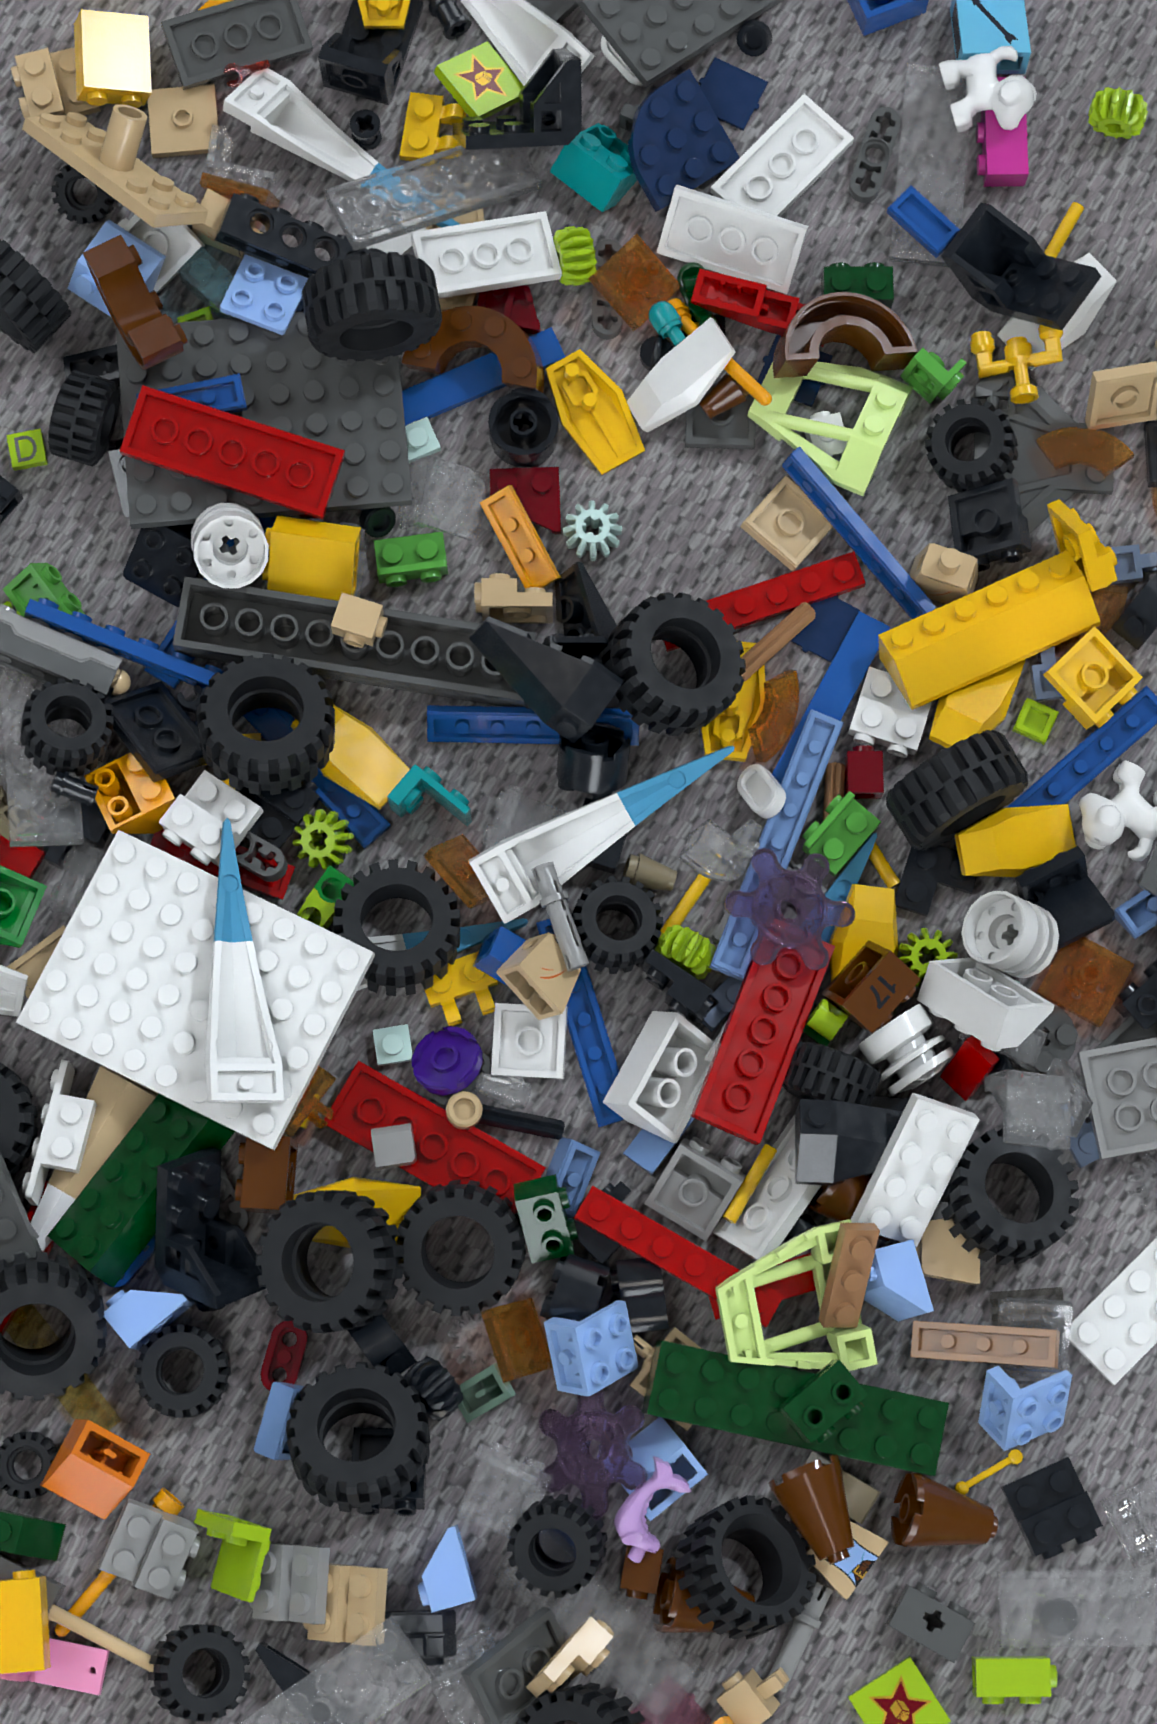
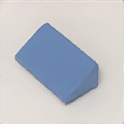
[1114,890,1157,939]
[623,1117,695,1176]
[545,1137,601,1218]
[254,1382,304,1460]

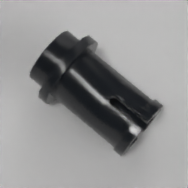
[50,770,99,807]

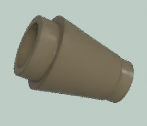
[622,853,677,891]

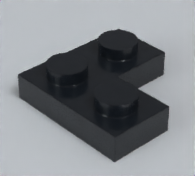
[895,845,977,917]

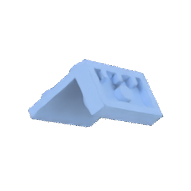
[220,254,308,335]
[544,1300,638,1397]
[978,1366,1072,1451]

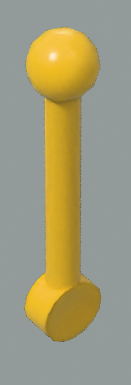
[955,1449,1023,1495]

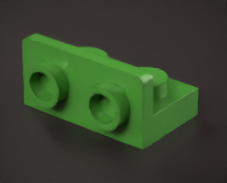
[900,348,967,404]
[374,531,449,587]
[2,563,85,617]
[802,791,881,877]

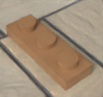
[818,1223,880,1328]

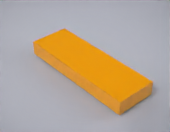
[479,485,561,589]

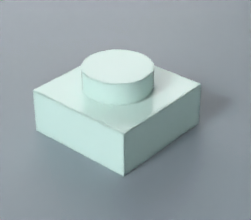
[405,417,441,464]
[372,1024,413,1066]

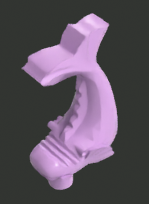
[614,1456,691,1563]

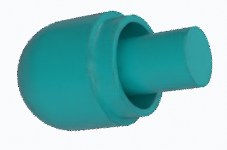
[648,301,686,346]

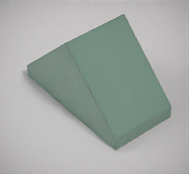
[458,1362,517,1423]

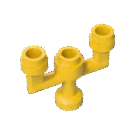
[970,325,1063,404]

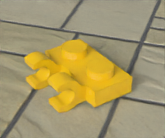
[399,92,467,165]
[424,951,498,1026]

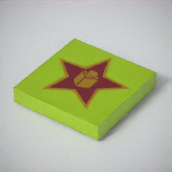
[433,41,524,119]
[847,1656,951,1724]

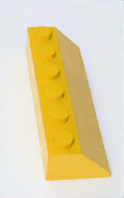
[878,550,1101,710]

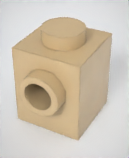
[331,592,388,648]

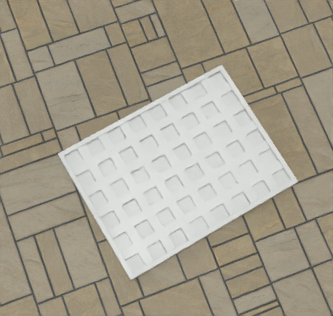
[16,830,375,1151]

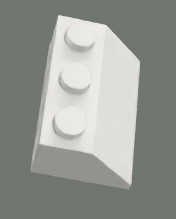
[917,957,1055,1051]
[603,1011,714,1143]

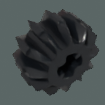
[404,1356,464,1421]

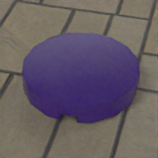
[411,1026,483,1096]

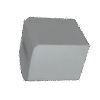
[371,1123,417,1170]

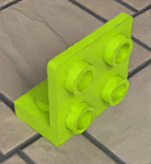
[194,1509,272,1603]

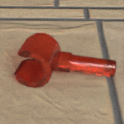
[223,59,270,88]

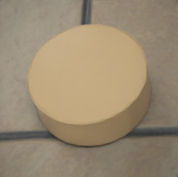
[446,1091,482,1129]

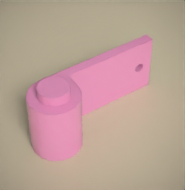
[0,1638,109,1695]

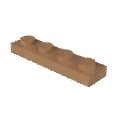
[910,1320,1060,1368]

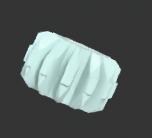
[563,500,622,561]

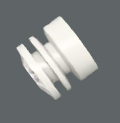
[191,503,269,588]
[962,891,1059,978]
[858,1003,955,1097]

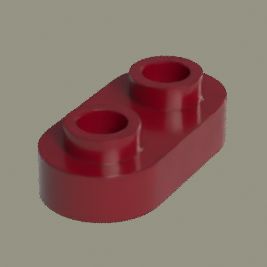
[260,1321,308,1391]

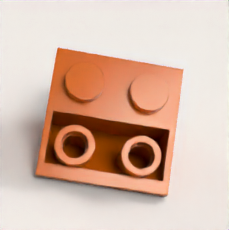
[40,1419,150,1520]

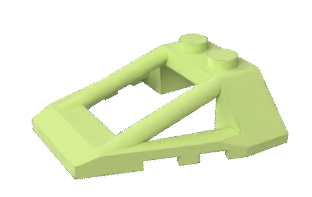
[747,362,913,496]
[715,1219,878,1371]

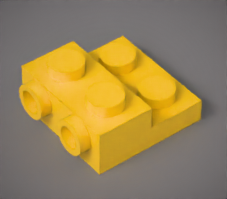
[1047,499,1117,592]
[1043,626,1143,730]

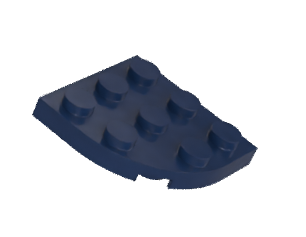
[628,68,740,212]

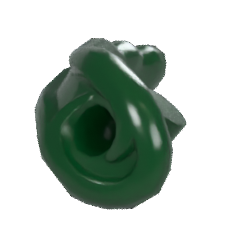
[677,262,718,326]

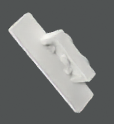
[22,1060,97,1206]

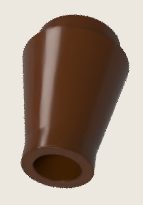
[699,373,750,420]

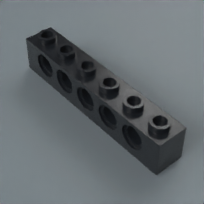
[214,193,387,278]

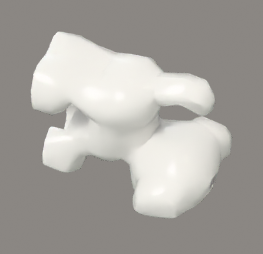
[939,46,1037,133]
[1079,760,1157,861]

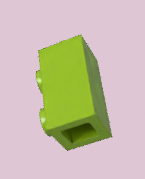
[972,1656,1057,1704]

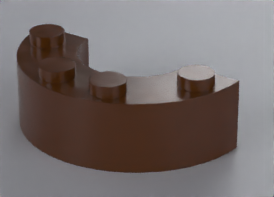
[83,235,188,370]
[773,292,918,378]
[401,306,544,393]

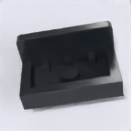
[1114,959,1157,1030]

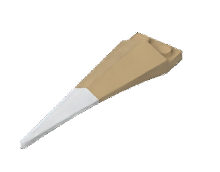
[30,1066,159,1252]

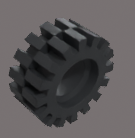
[51,164,117,224]
[0,1431,59,1499]

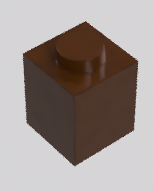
[619,1545,664,1600]

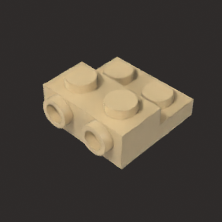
[11,47,101,119]
[474,573,553,624]
[303,1563,388,1645]
[526,1617,614,1697]

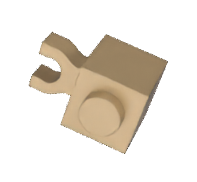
[716,1667,790,1724]

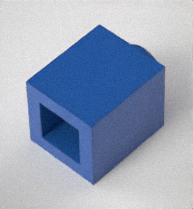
[473,926,526,986]

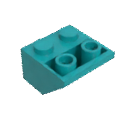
[549,123,637,213]

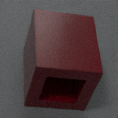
[845,745,884,799]

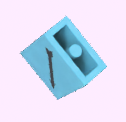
[950,0,1031,74]

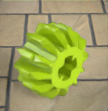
[1088,87,1148,139]
[553,226,597,286]
[292,809,354,870]
[655,925,716,980]
[898,928,958,987]

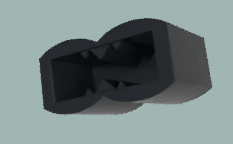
[610,1258,669,1334]

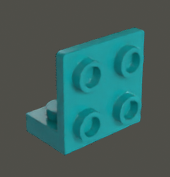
[387,764,472,827]

